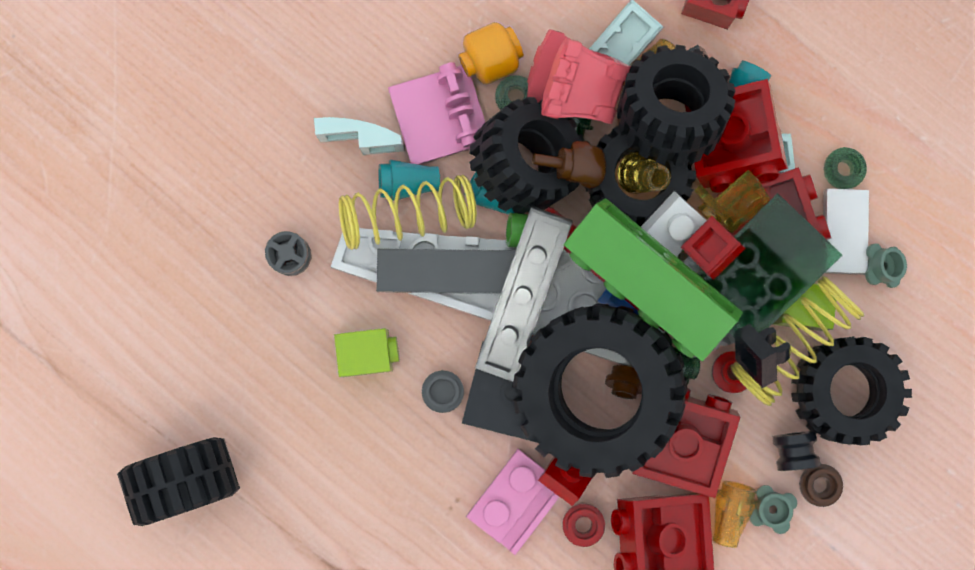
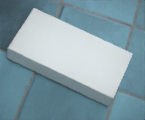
[822,189,869,275]

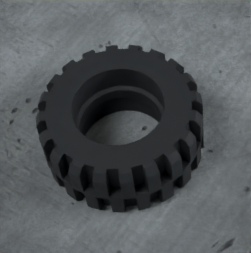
[513,304,688,478]

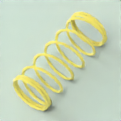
[339,175,477,250]
[731,276,864,406]

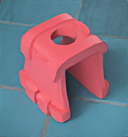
[527,29,631,124]

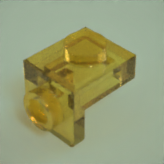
[694,170,770,233]

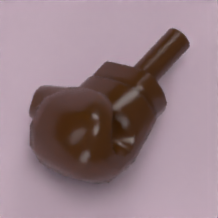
[532,140,606,188]

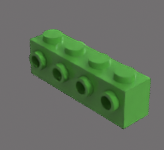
[563,198,743,362]

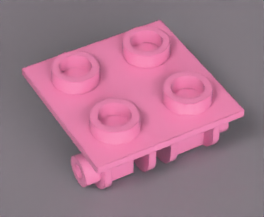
[388,62,485,165]

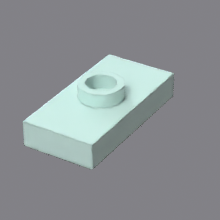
[589,0,664,66]

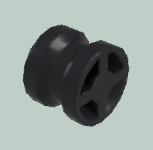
[772,431,821,471]

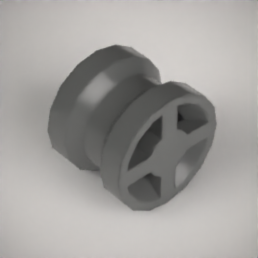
[265,231,312,276]

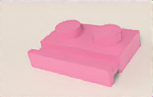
[466,449,559,555]

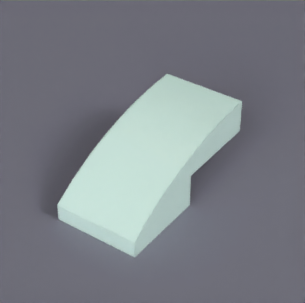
[314,117,404,155]

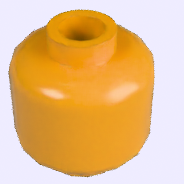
[458,22,524,85]

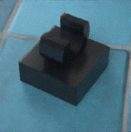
[735,323,791,388]

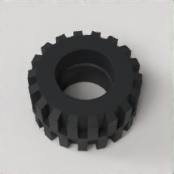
[617,45,736,166]
[469,97,585,214]
[585,126,696,227]
[791,336,912,446]
[117,437,240,526]

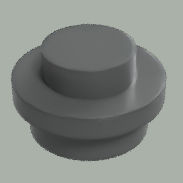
[422,370,464,413]

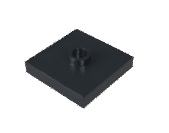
[462,341,539,443]

